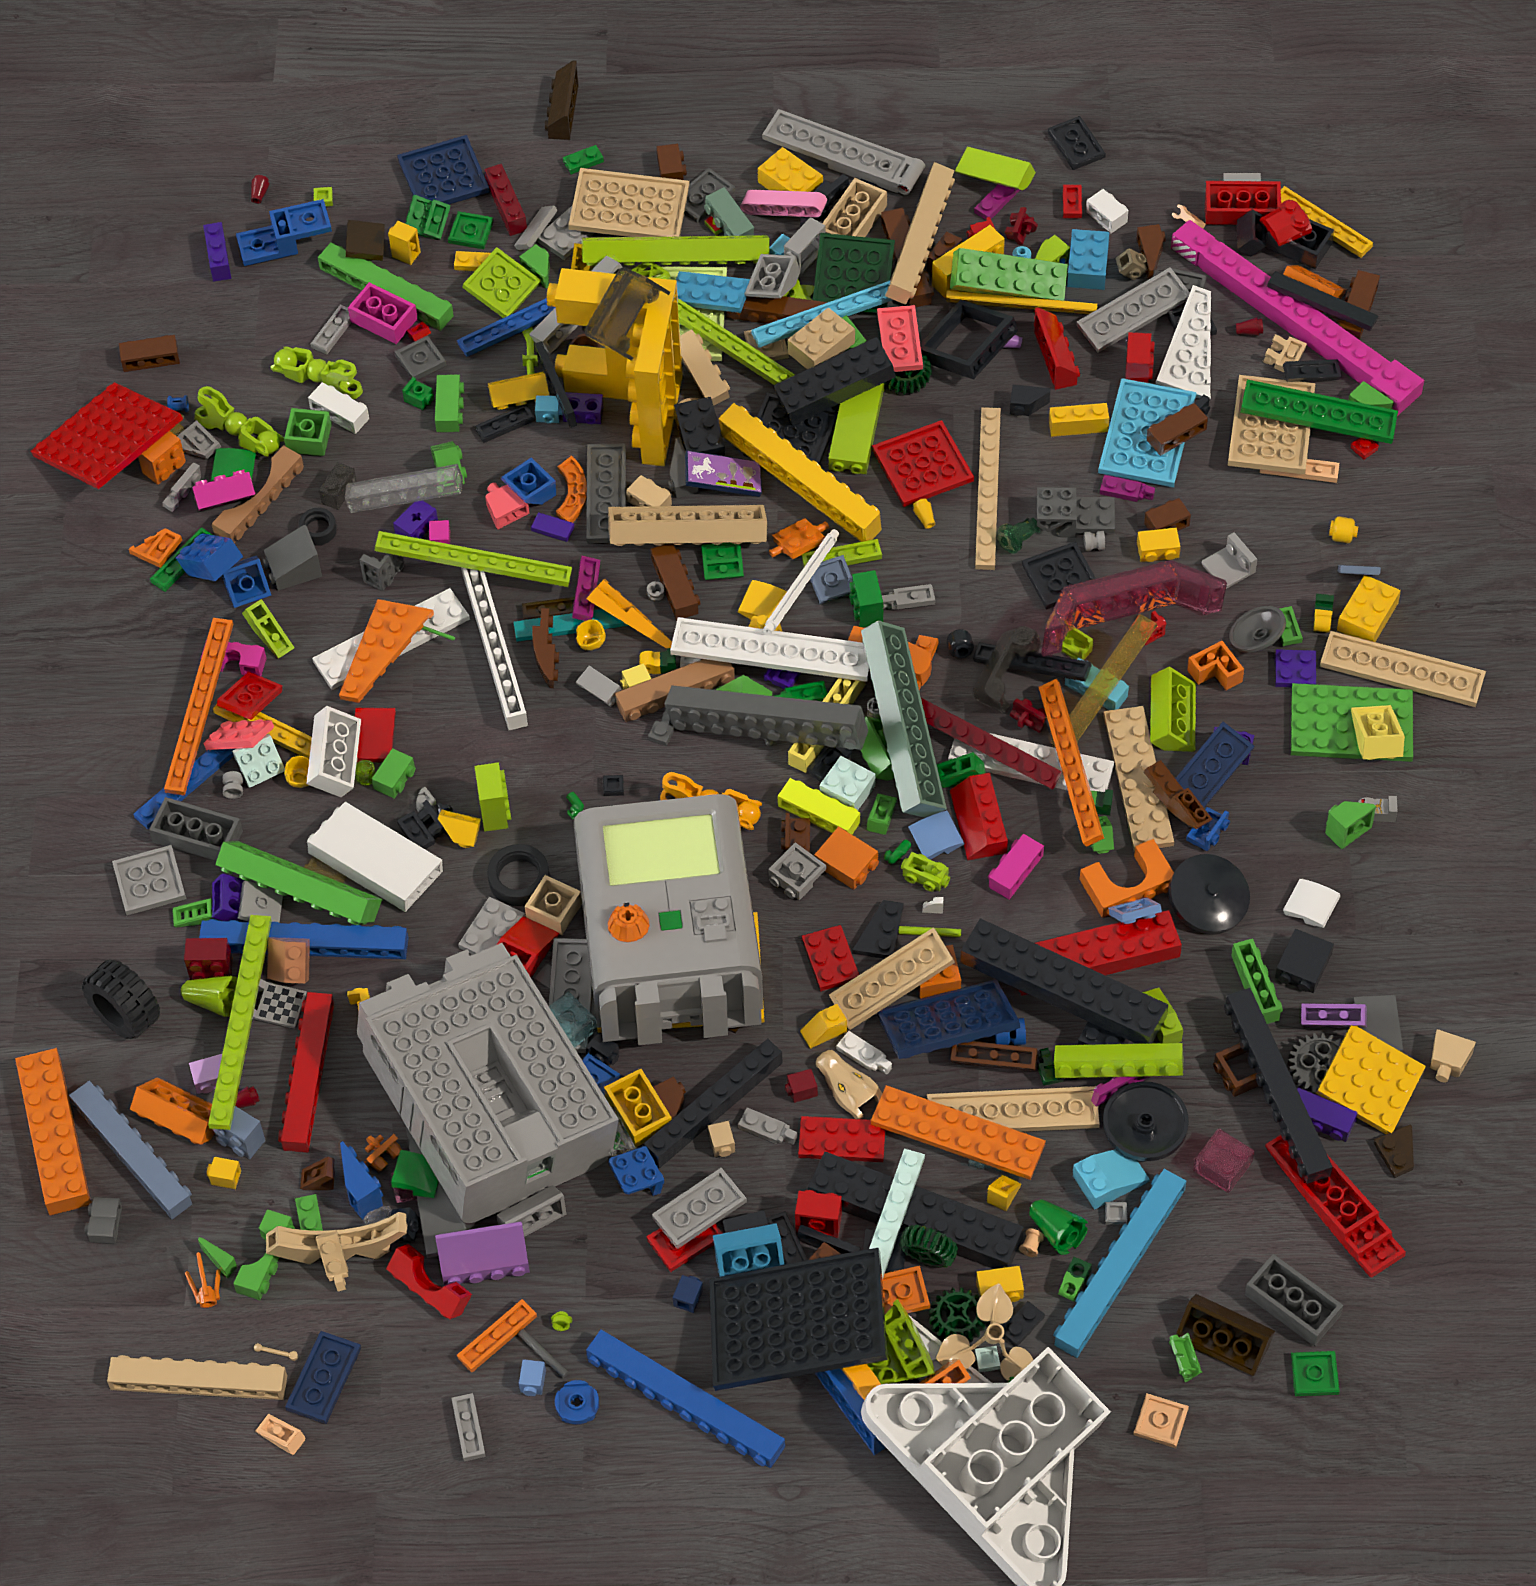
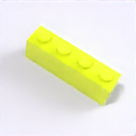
[778,778,860,834]

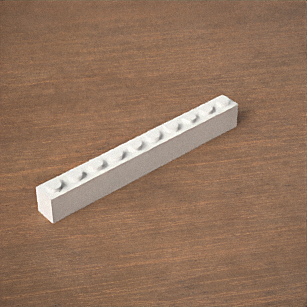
[461,567,528,730]

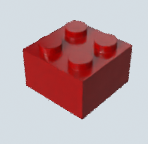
[1125,332,1155,383]
[795,1190,842,1238]

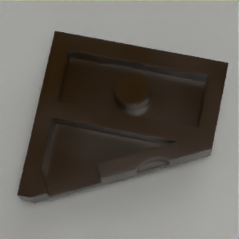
[1374,1124,1414,1178]

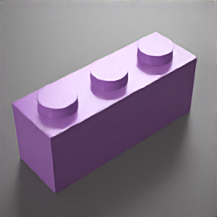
[1301,1003,1367,1028]

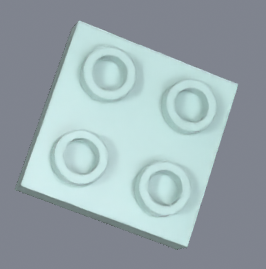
[233,734,285,788]

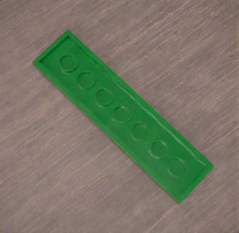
[1240,379,1398,444]

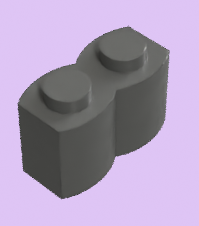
[85,1197,122,1244]

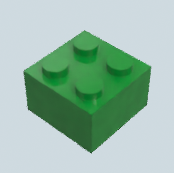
[849,570,883,628]

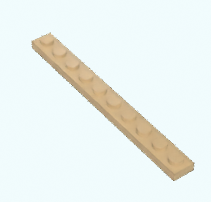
[975,408,1001,570]

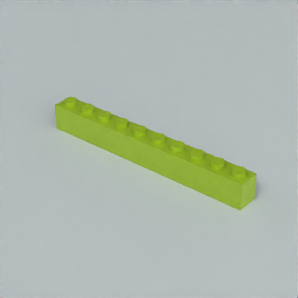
[582,235,769,266]

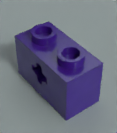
[393,498,438,539]

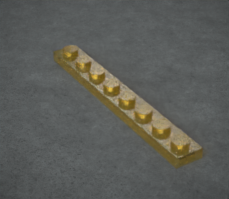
[1051,614,1157,747]

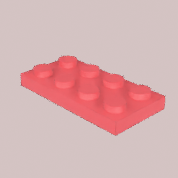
[877,305,923,372]

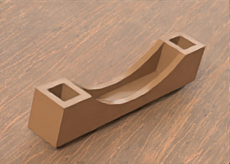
[212,445,304,543]

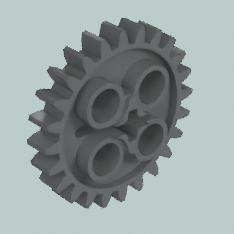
[1287,1033,1341,1097]

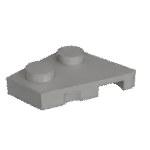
[177,420,221,459]

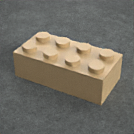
[822,178,887,237]

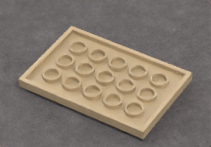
[569,168,689,237]
[1228,375,1315,475]

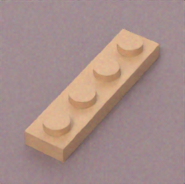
[1260,459,1339,483]

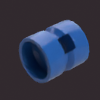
[995,1018,1026,1045]

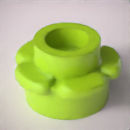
[551,1311,572,1331]

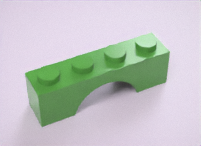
[234,1209,295,1300]

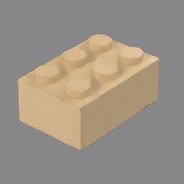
[788,308,855,369]

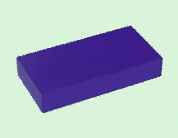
[531,512,574,542]

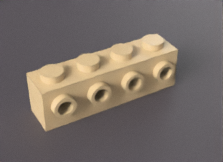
[680,329,730,406]

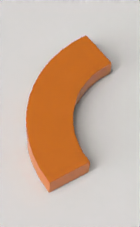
[556,456,587,523]

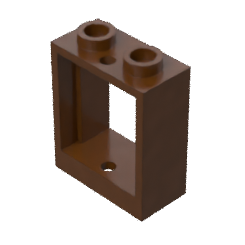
[1213,1043,1259,1097]

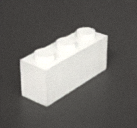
[308,382,369,434]

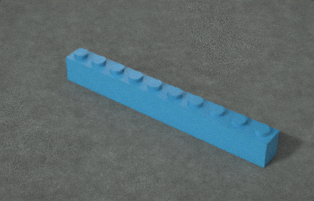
[1053,1169,1186,1358]

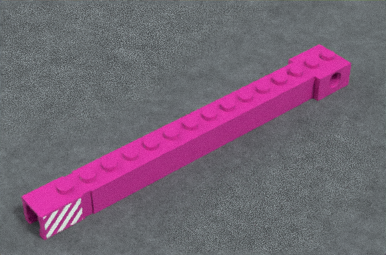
[1171,220,1424,416]

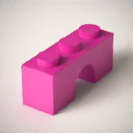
[201,640,266,676]

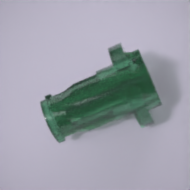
[997,517,1040,554]

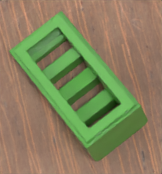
[173,898,218,928]

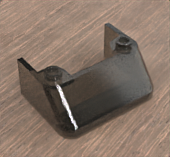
[585,267,670,361]

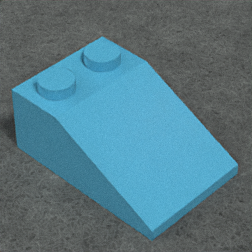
[1073,1149,1150,1210]

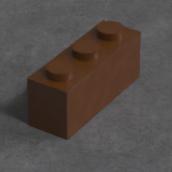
[119,335,180,372]
[1147,403,1208,456]

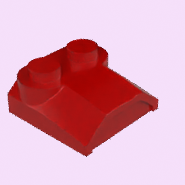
[1260,200,1312,246]

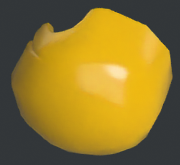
[576,619,606,651]
[284,755,309,788]

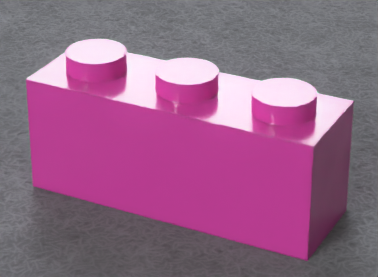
[988,834,1044,900]

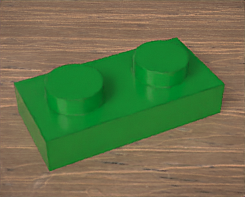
[563,145,604,174]

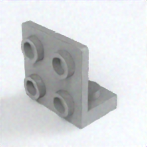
[1202,532,1257,590]

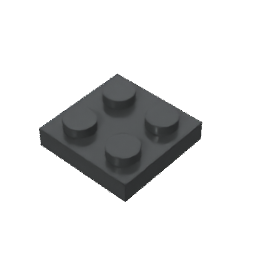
[395,335,446,380]

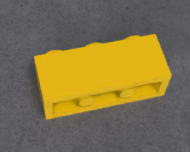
[488,372,549,410]
[1049,403,1109,437]

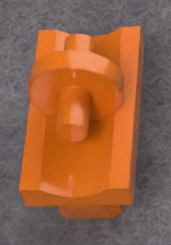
[364,1134,402,1172]

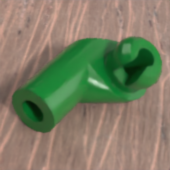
[566,792,584,819]
[884,840,911,864]

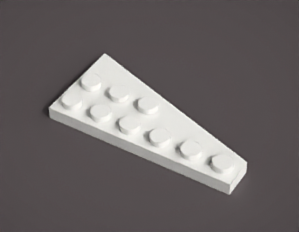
[1156,285,1211,399]

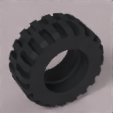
[82,959,160,1039]

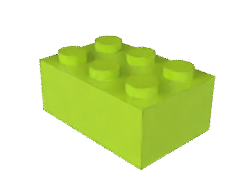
[475,762,511,832]

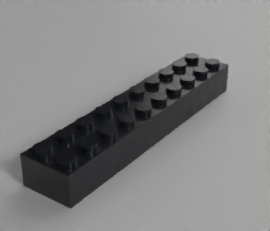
[960,918,1169,1044]
[808,1151,1024,1269]

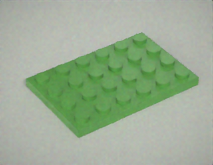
[1291,683,1413,762]

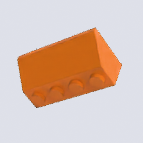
[130,1077,215,1144]

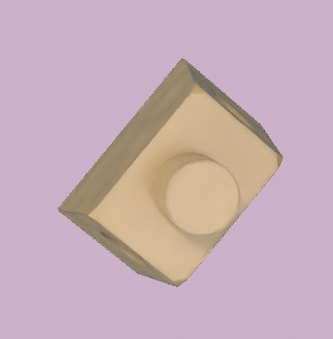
[1430,1029,1476,1083]

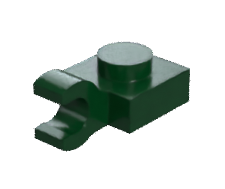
[1037,1048,1065,1086]

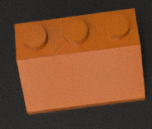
[1283,265,1347,312]

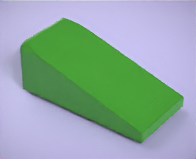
[867,794,897,835]
[198,1237,237,1278]

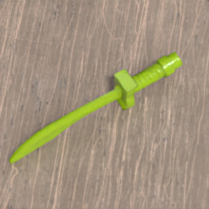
[522,327,538,375]

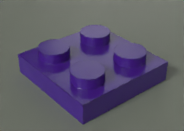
[1275,649,1316,687]

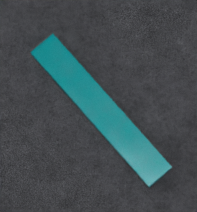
[514,609,629,642]

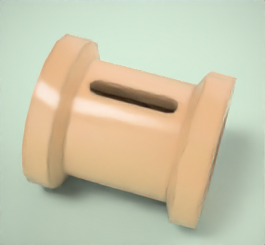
[1019,1228,1045,1257]

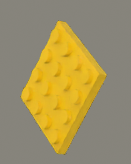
[1316,1026,1426,1134]

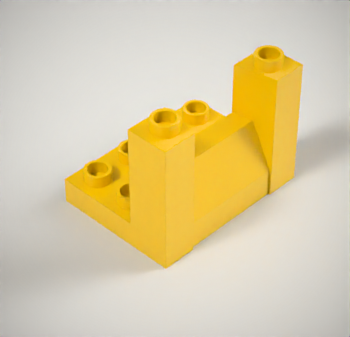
[547,268,683,466]

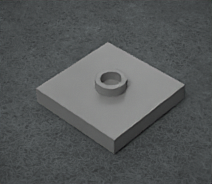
[238,880,283,922]

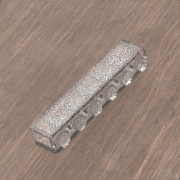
[345,464,463,513]

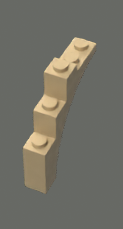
[266,1212,407,1264]

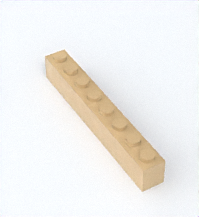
[107,1355,287,1400]

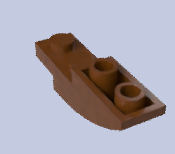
[532,608,559,688]
[1144,760,1212,829]

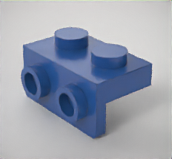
[1186,807,1230,851]

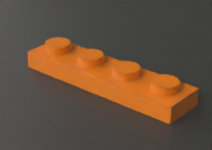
[457,1299,537,1372]

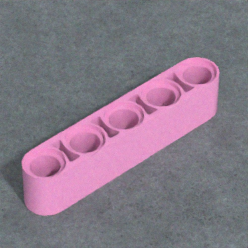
[740,190,827,217]

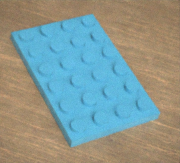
[1098,378,1197,487]

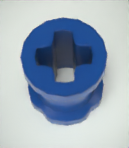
[167,395,189,412]

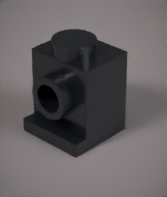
[585,1032,619,1066]

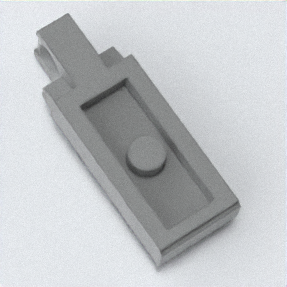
[162,463,201,512]
[882,584,935,609]
[738,1108,797,1145]

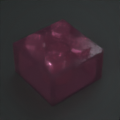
[1193,1128,1254,1193]

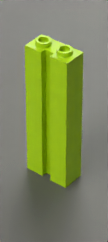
[828,383,885,474]

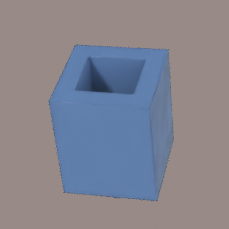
[519,1360,546,1396]

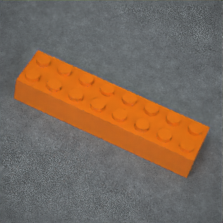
[15,1048,91,1215]

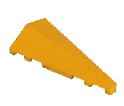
[586,579,672,649]

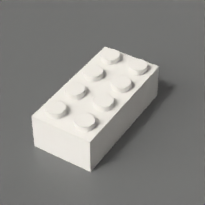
[306,706,361,797]

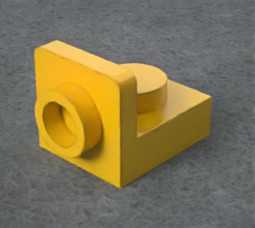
[347,988,370,1011]

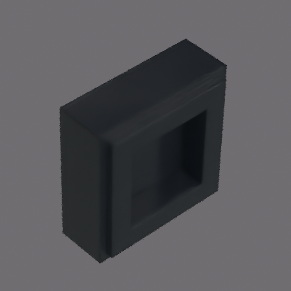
[603,775,624,796]

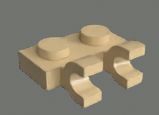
[1263,334,1307,372]

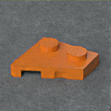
[129,528,182,568]

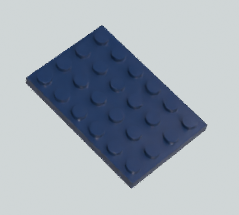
[877,979,1020,1059]

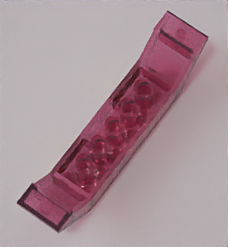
[1041,560,1227,656]

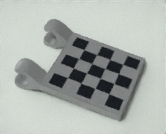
[252,979,307,1029]

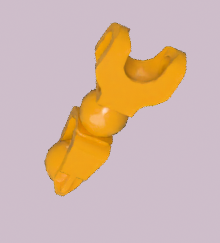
[660,772,762,830]

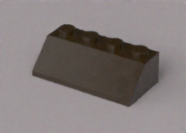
[545,60,579,140]
[1176,1294,1275,1376]

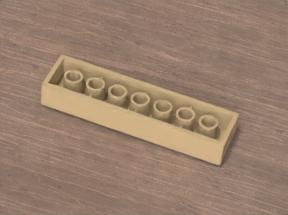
[608,505,767,546]

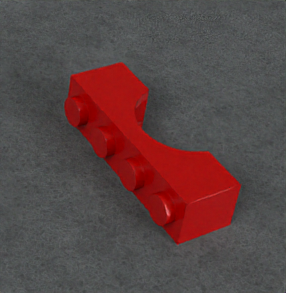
[386,1244,472,1319]

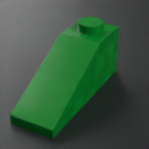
[936,752,985,788]

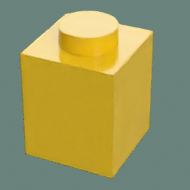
[207,1157,241,1190]

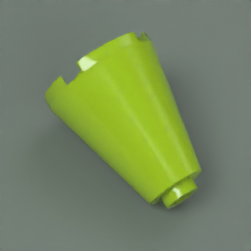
[181,976,238,1017]

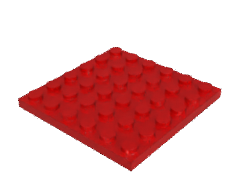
[31,382,183,489]

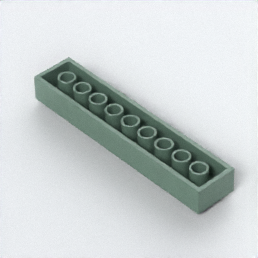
[861,621,947,818]

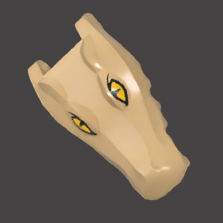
[816,1050,882,1119]

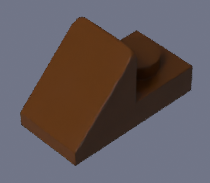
[300,1157,335,1190]

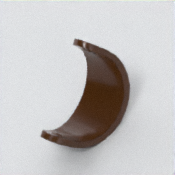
[570,333,601,348]

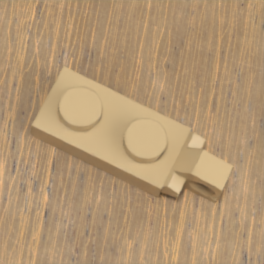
[316,1231,348,1291]

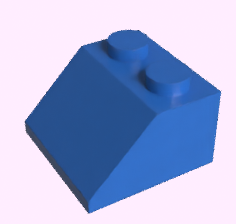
[501,458,556,505]
[222,556,271,608]

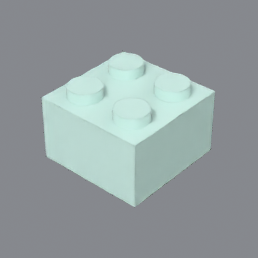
[820,756,875,811]

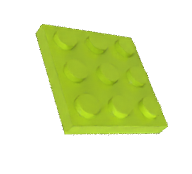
[462,247,541,318]

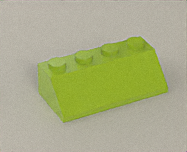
[1150,667,1196,752]

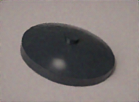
[1168,854,1250,934]
[1103,1081,1189,1161]

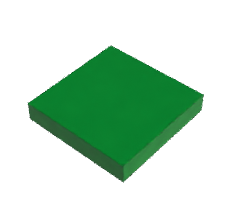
[448,211,494,250]
[1291,1351,1340,1396]

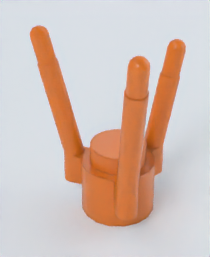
[185,1252,221,1308]

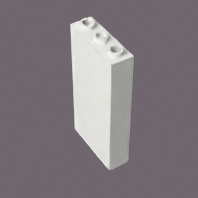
[307,802,443,912]

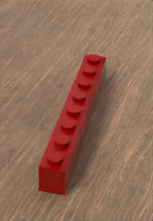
[278,992,334,1153]

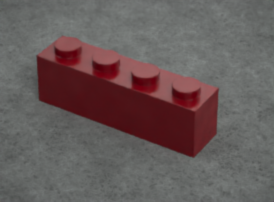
[484,164,527,236]

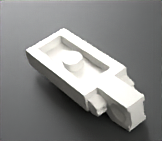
[836,1031,892,1075]

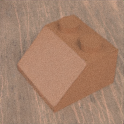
[267,937,310,983]

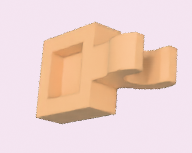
[1172,205,1206,228]

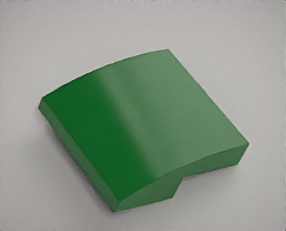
[405,195,451,240]
[210,448,256,482]
[702,542,744,580]
[391,1150,439,1198]

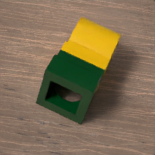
[1313,593,1334,633]
[639,648,676,674]

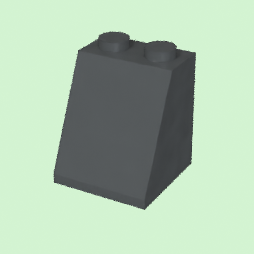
[262,525,322,591]

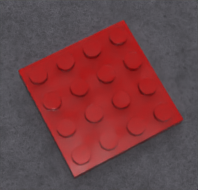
[872,420,974,507]

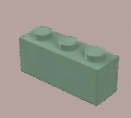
[704,187,754,236]

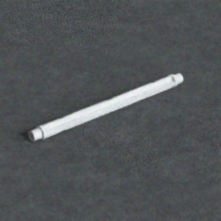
[763,529,839,634]

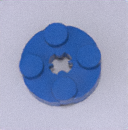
[555,1380,599,1424]

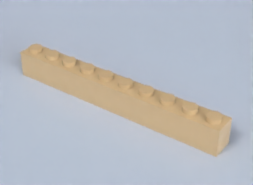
[885,162,955,305]

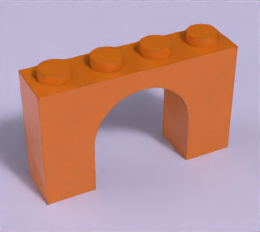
[1080,839,1174,918]

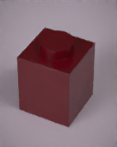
[785,1069,818,1103]

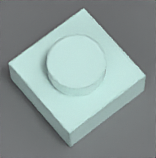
[975,1346,1000,1372]

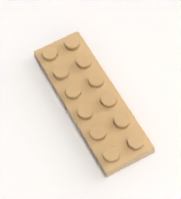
[829,927,955,1030]

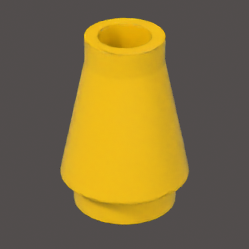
[913,499,936,529]

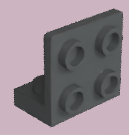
[360,553,405,591]

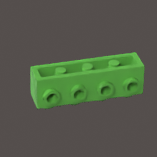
[1231,939,1283,1024]

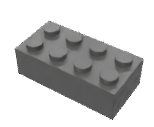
[149,797,243,861]
[1245,1254,1343,1347]

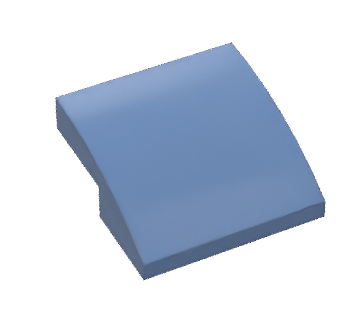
[909,811,965,860]

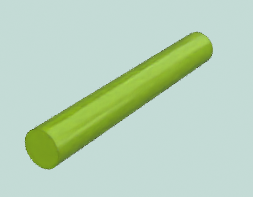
[899,926,961,937]

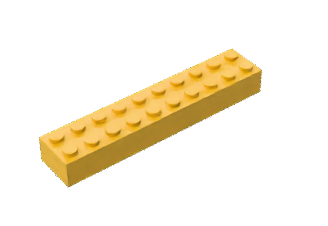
[719,403,882,542]

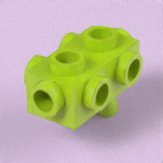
[901,852,950,892]

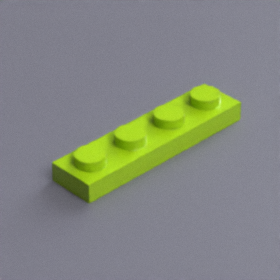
[802,539,882,567]

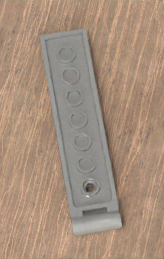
[762,109,925,195]

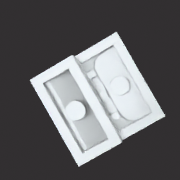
[1283,879,1340,928]

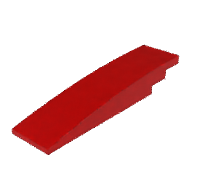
[1265,1135,1406,1278]

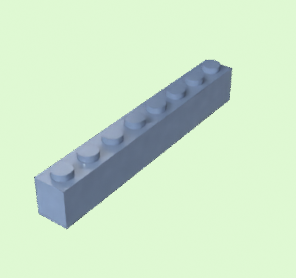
[69,1081,192,1219]

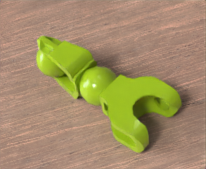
[270,346,363,399]
[194,386,284,457]

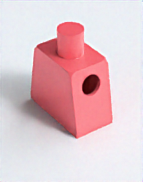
[485,483,530,530]

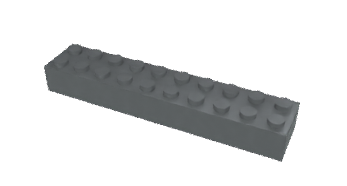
[665,685,868,750]

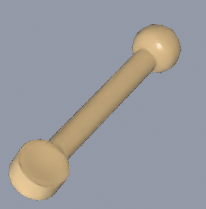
[254,1343,298,1361]

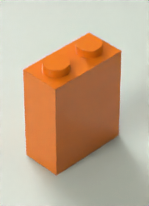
[814,826,879,890]

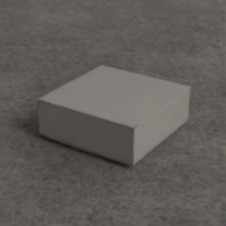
[1105,1202,1127,1225]

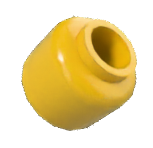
[1329,516,1358,544]

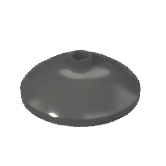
[1229,606,1286,653]

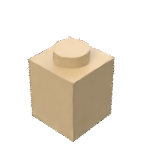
[708,1121,735,1157]

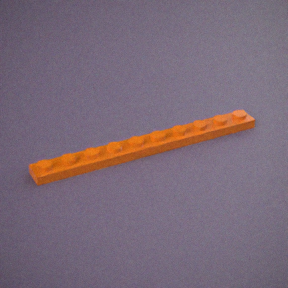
[164,618,233,796]
[1039,679,1104,847]

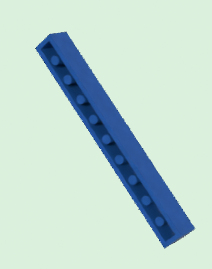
[199,919,408,959]
[586,1330,785,1468]

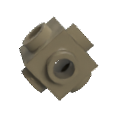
[1116,248,1148,280]

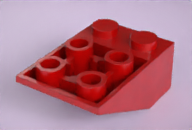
[496,916,559,977]

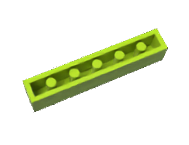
[1054,1043,1183,1078]

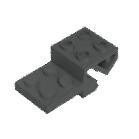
[1037,487,1115,537]

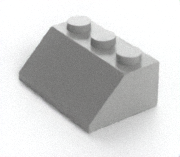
[496,1185,567,1237]

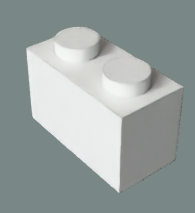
[1086,189,1128,233]

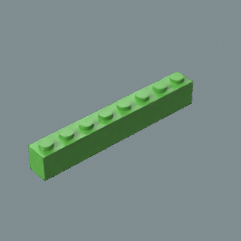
[318,243,454,331]

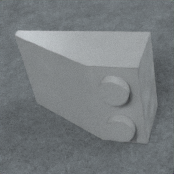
[744,254,800,298]

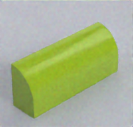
[955,146,1036,190]

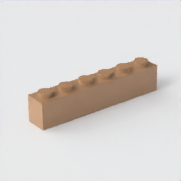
[615,659,735,722]

